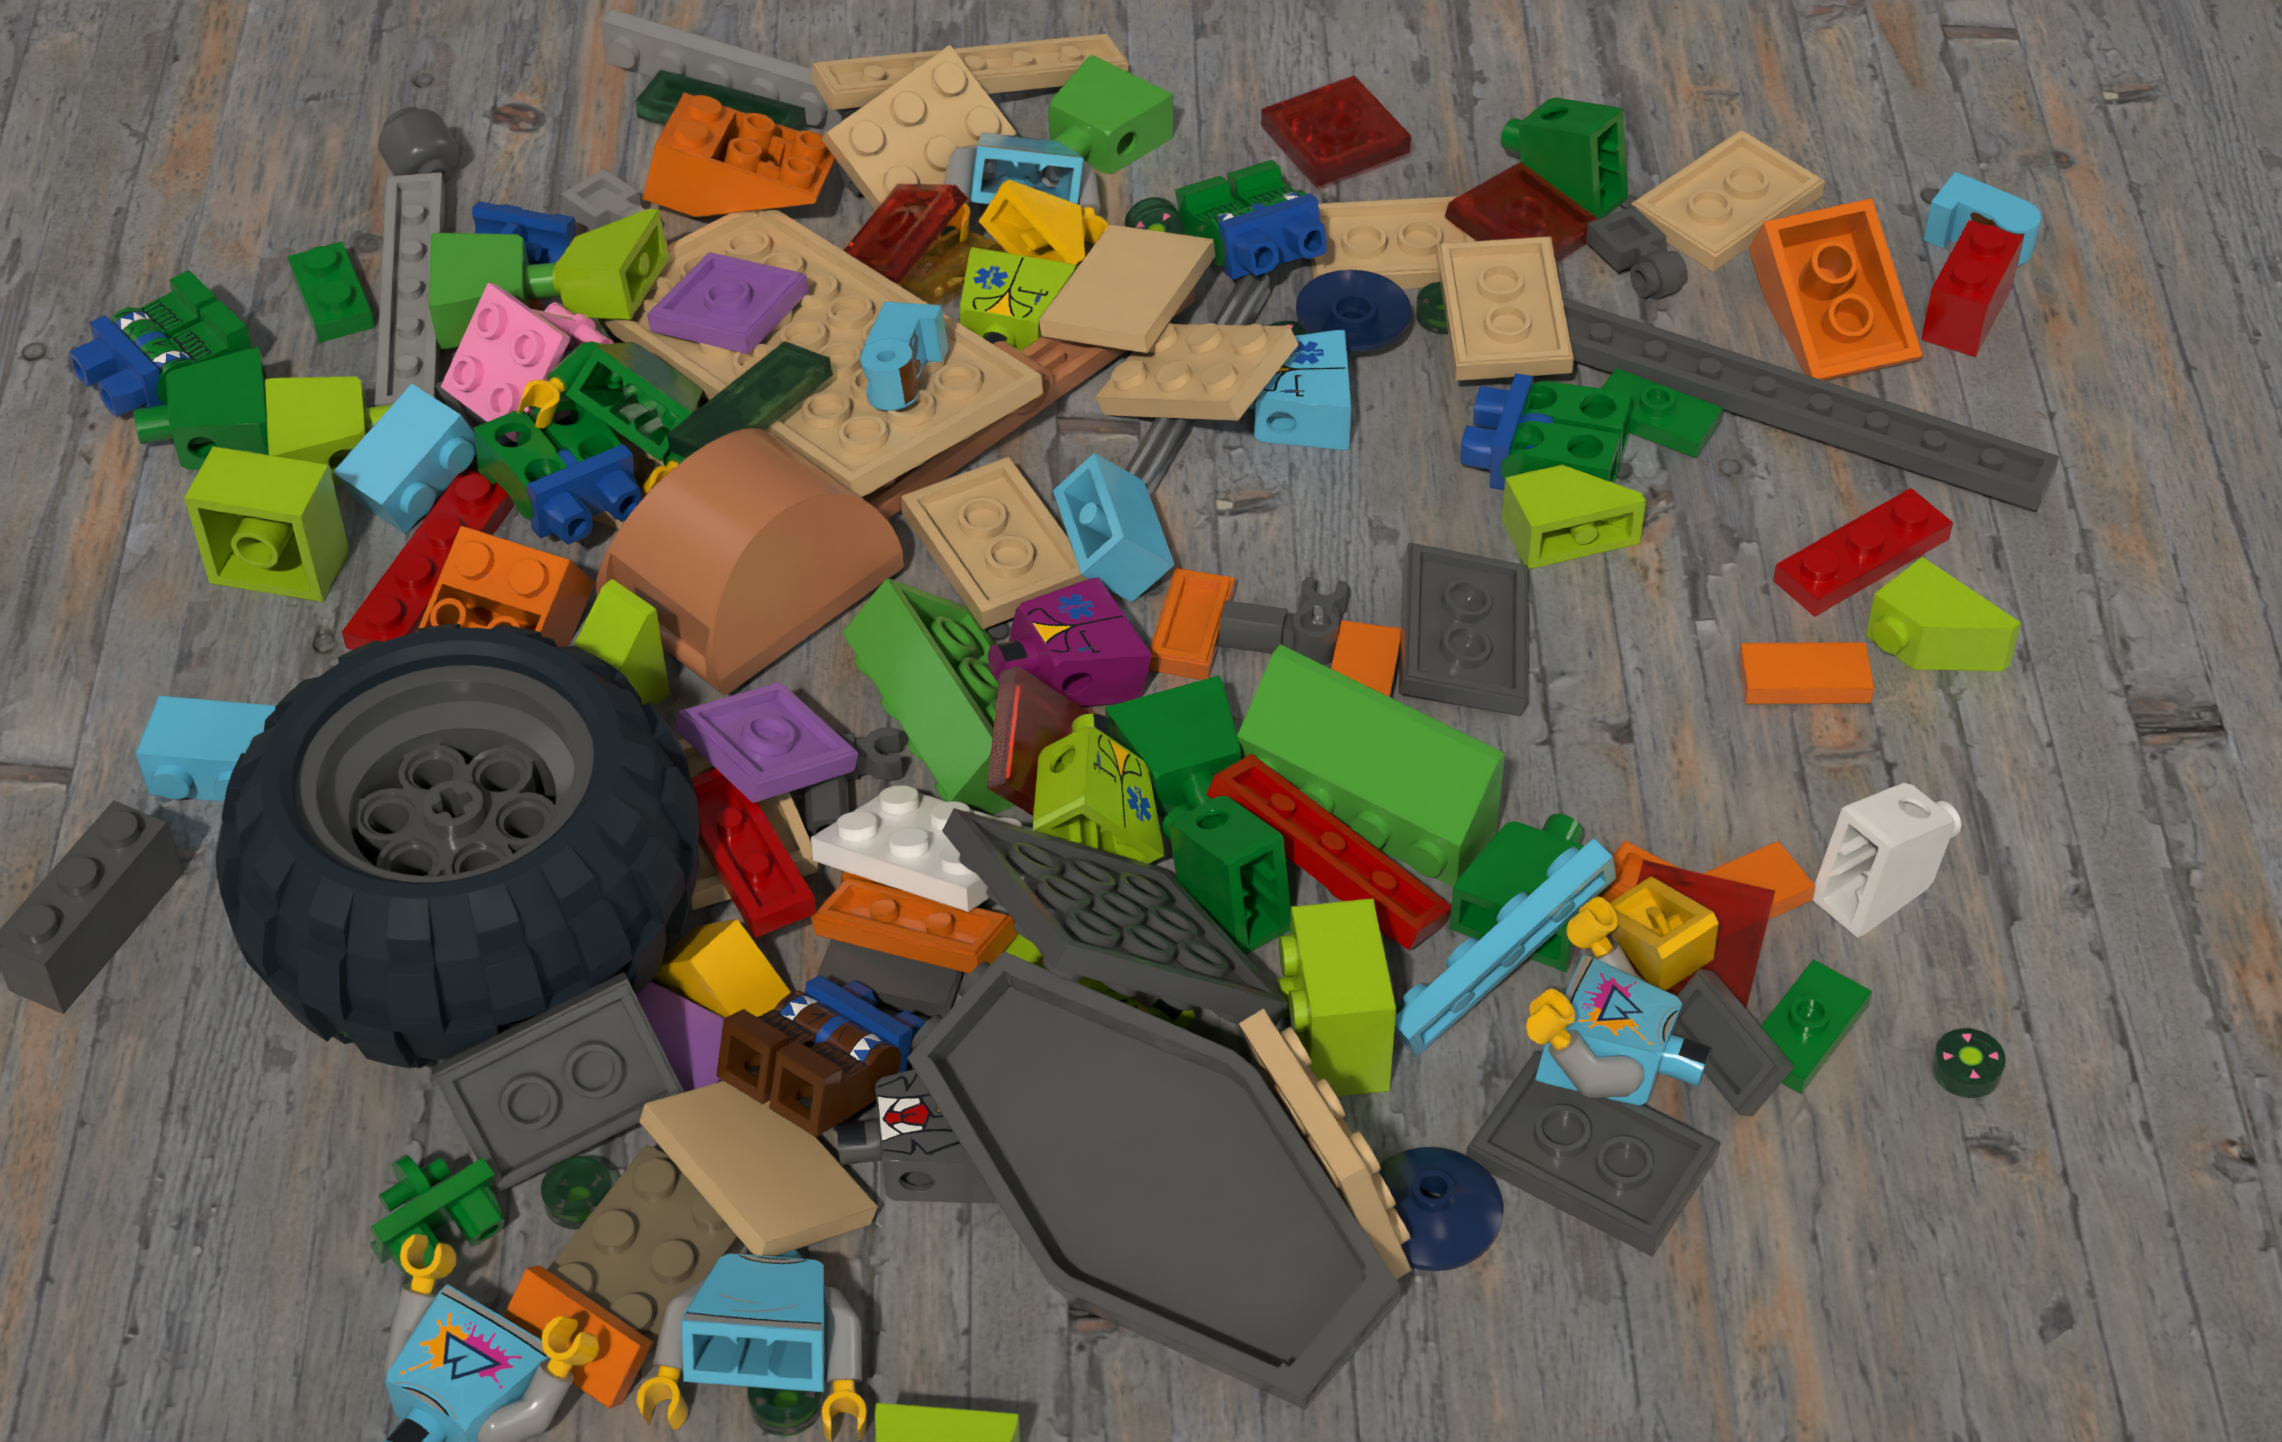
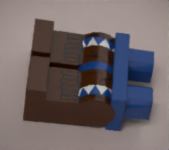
[716,975,925,1137]

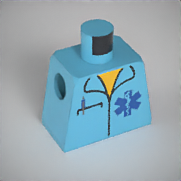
[1248,330,1351,450]

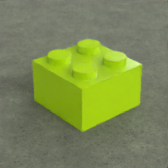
[184,446,350,602]
[1277,898,1396,1097]

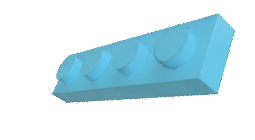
[1394,838,1616,1058]

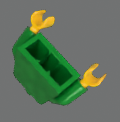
[517,341,711,499]

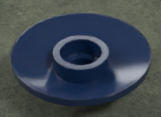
[1296,270,1411,351]
[1378,1147,1503,1271]

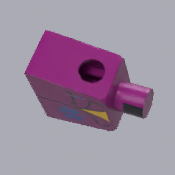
[988,577,1152,708]

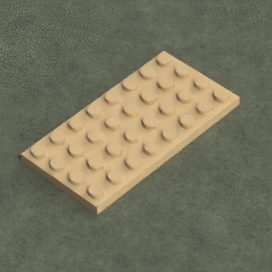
[597,208,1043,497]

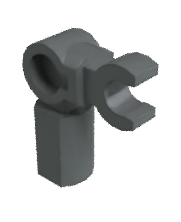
[1219,577,1348,665]
[803,727,903,841]

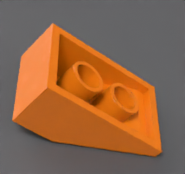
[1748,198,1923,381]

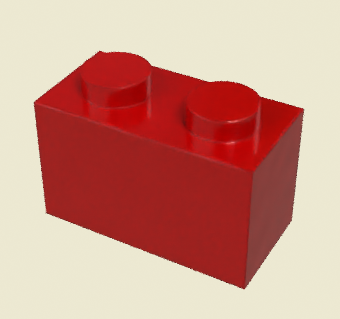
[1921,220,2024,357]

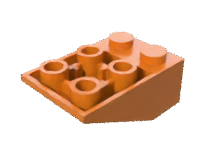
[643,93,836,217]
[416,526,595,647]

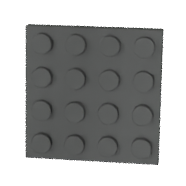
[942,808,1289,1027]

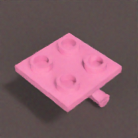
[441,282,614,442]

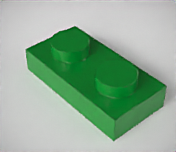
[287,241,375,343]

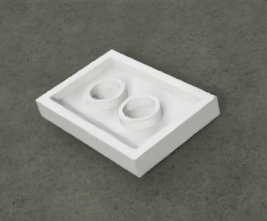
[811,786,1033,912]

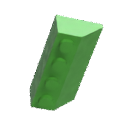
[842,578,1060,815]
[1237,644,1505,887]

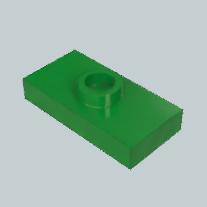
[1602,368,1723,458]
[1761,959,1873,1094]

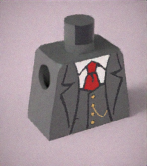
[836,1069,997,1203]

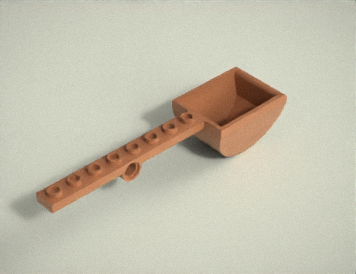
[595,286,1195,695]

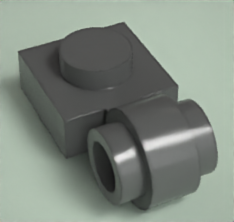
[1586,206,1687,299]

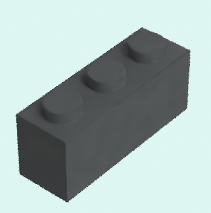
[0,800,184,1014]

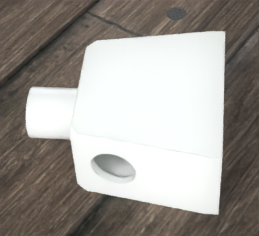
[1813,783,1961,938]

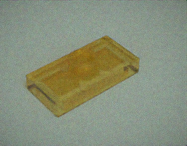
[883,228,1002,305]

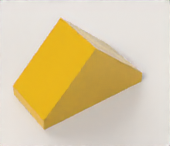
[978,180,1085,269]
[1610,876,1719,991]
[654,919,791,1018]

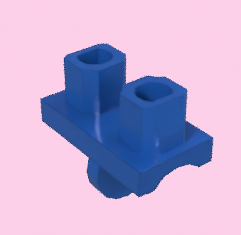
[472,201,576,265]

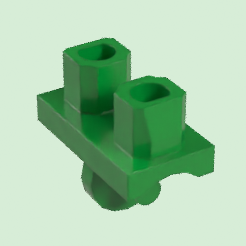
[370,1154,504,1281]

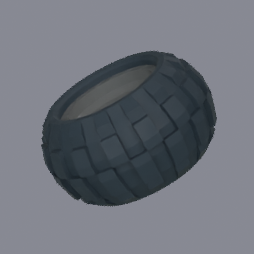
[216,623,701,1069]

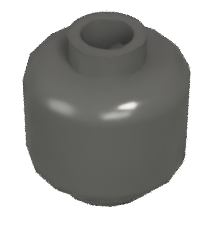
[378,107,460,184]

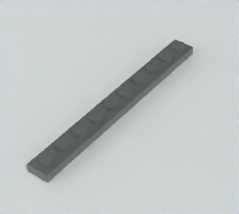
[1562,297,2059,511]

